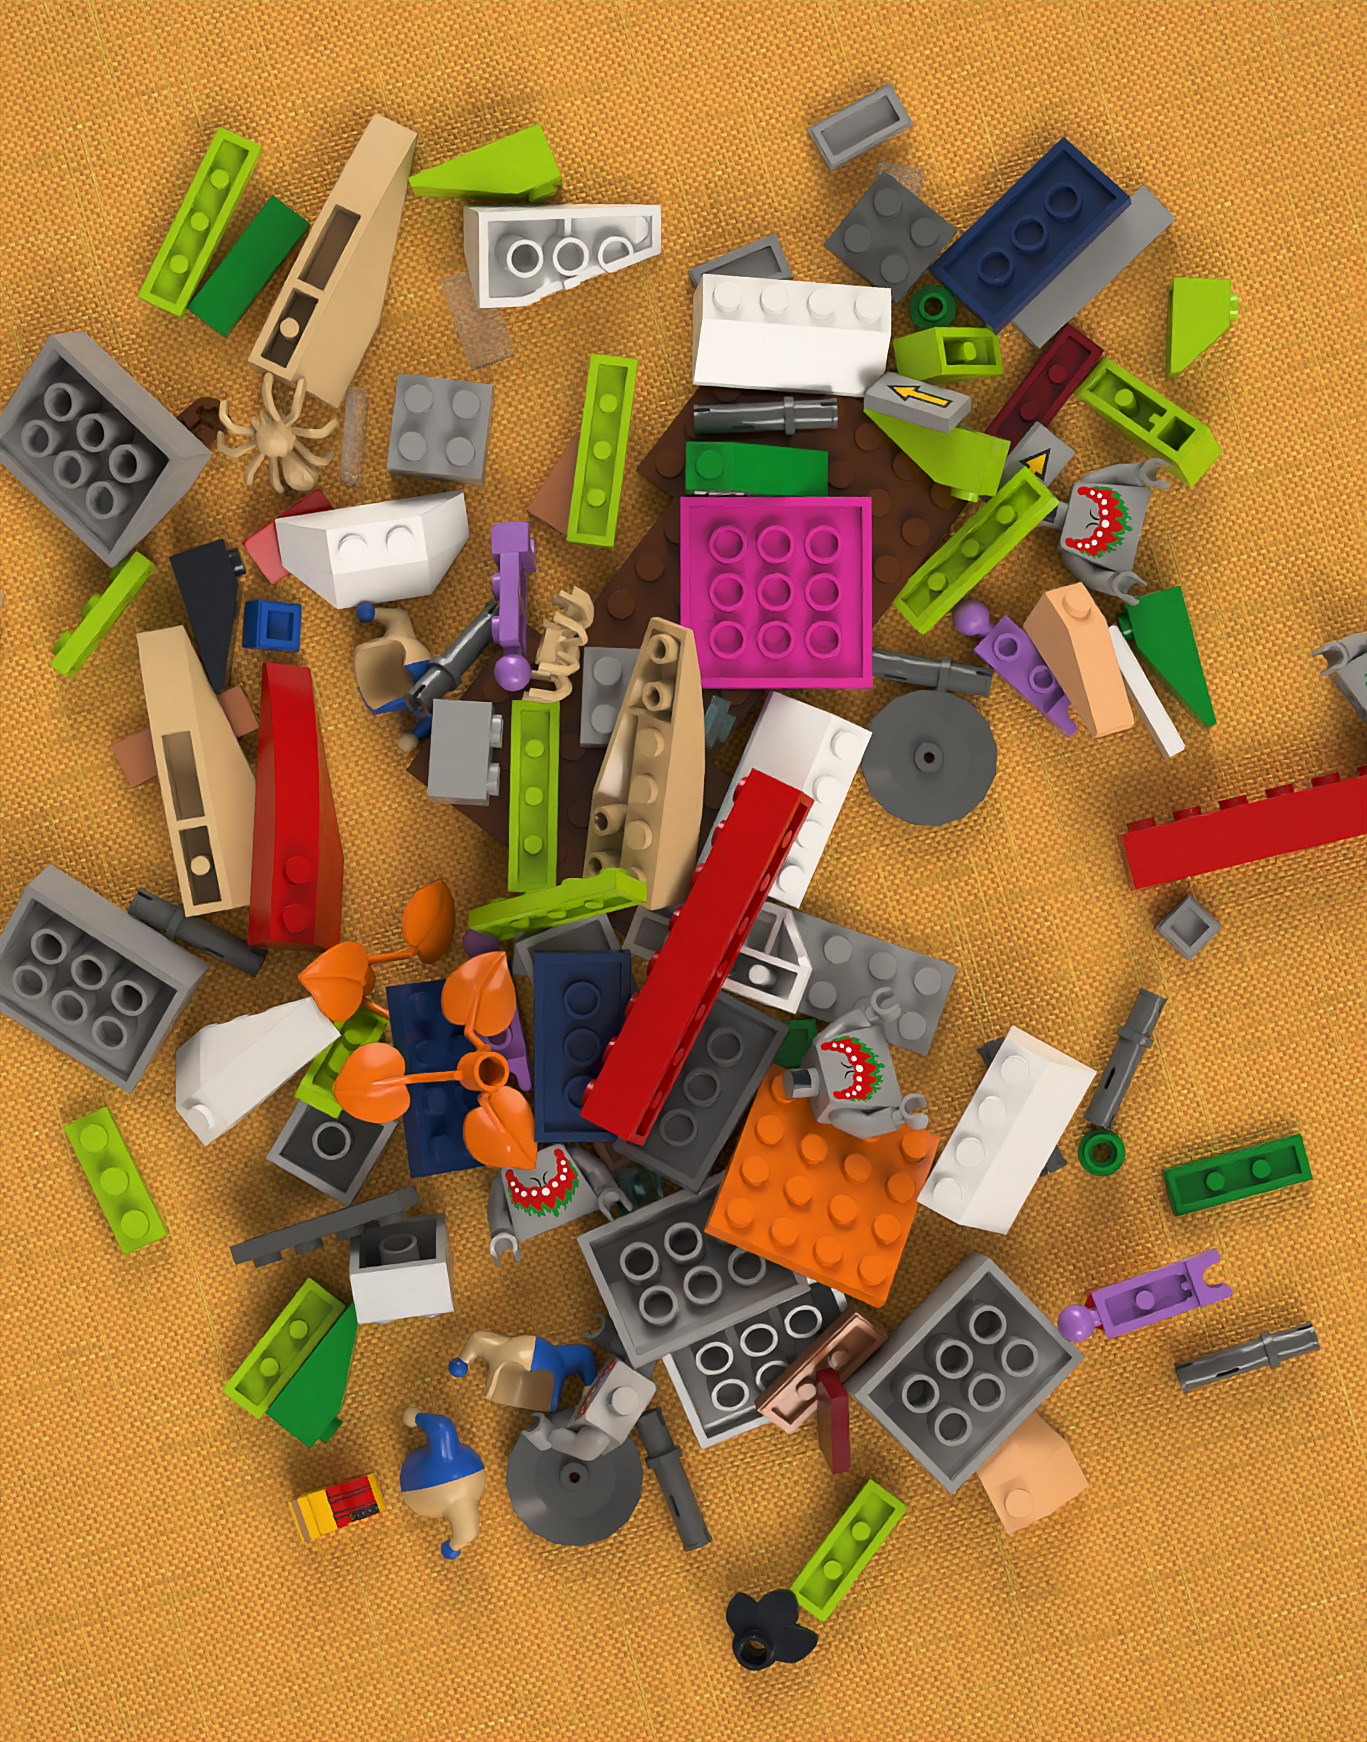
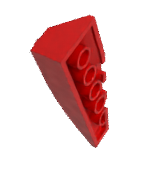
[247,662,344,953]

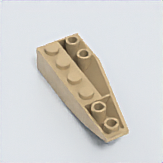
[247,113,418,409]
[583,617,705,911]
[136,625,256,917]

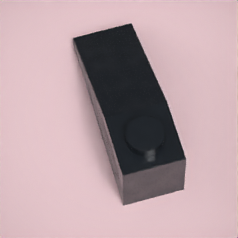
[169,539,247,695]

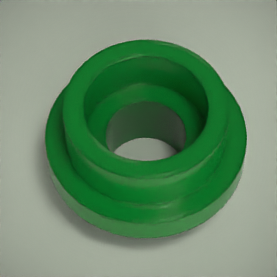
[909,285,956,331]
[1077,1129,1126,1176]

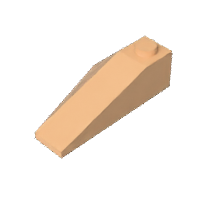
[976,1410,1089,1535]

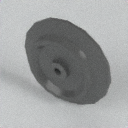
[861,690,997,826]
[506,1408,643,1546]

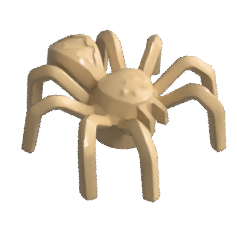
[217,371,338,494]
[522,586,594,703]

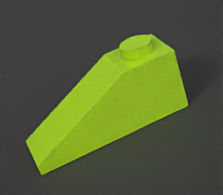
[408,123,563,204]
[1074,356,1222,488]
[863,408,1011,503]

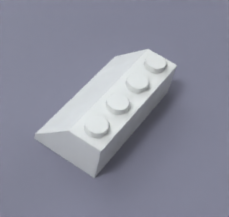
[692,274,891,397]
[696,690,872,909]
[916,1025,1097,1235]

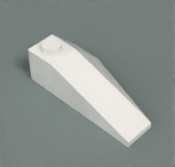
[463,204,661,308]
[176,997,341,1147]

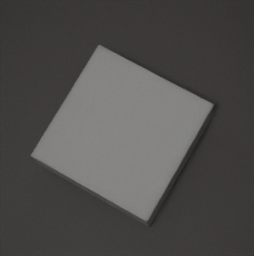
[1154,894,1222,961]

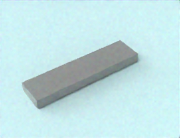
[1010,185,1176,351]

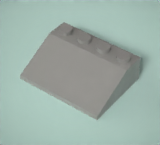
[0,331,213,568]
[0,864,210,1094]
[576,1170,811,1370]
[843,1250,1085,1495]
[662,1276,849,1449]

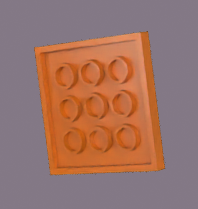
[703,1063,941,1309]

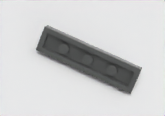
[230,1185,420,1268]

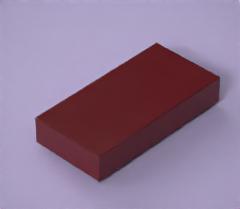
[816,1367,851,1475]

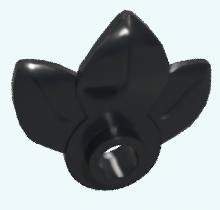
[726,1589,819,1671]

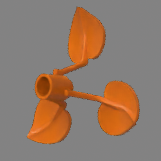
[297,879,456,1022]
[333,951,537,1170]

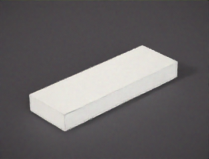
[1108,625,1185,759]

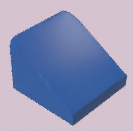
[242,600,302,652]

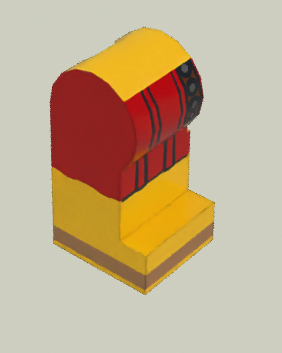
[288,1472,386,1543]

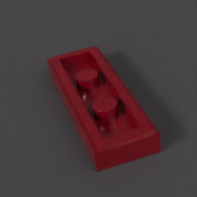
[984,322,1105,457]

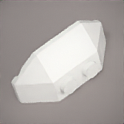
[275,489,470,609]
[622,901,812,1014]

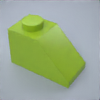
[1165,277,1239,379]
[893,327,1004,386]

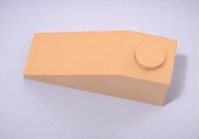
[1022,582,1135,739]

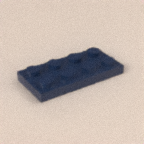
[928,137,1132,335]
[534,949,631,1142]
[386,979,487,1178]

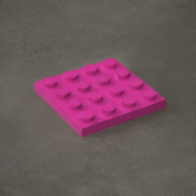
[680,497,872,689]

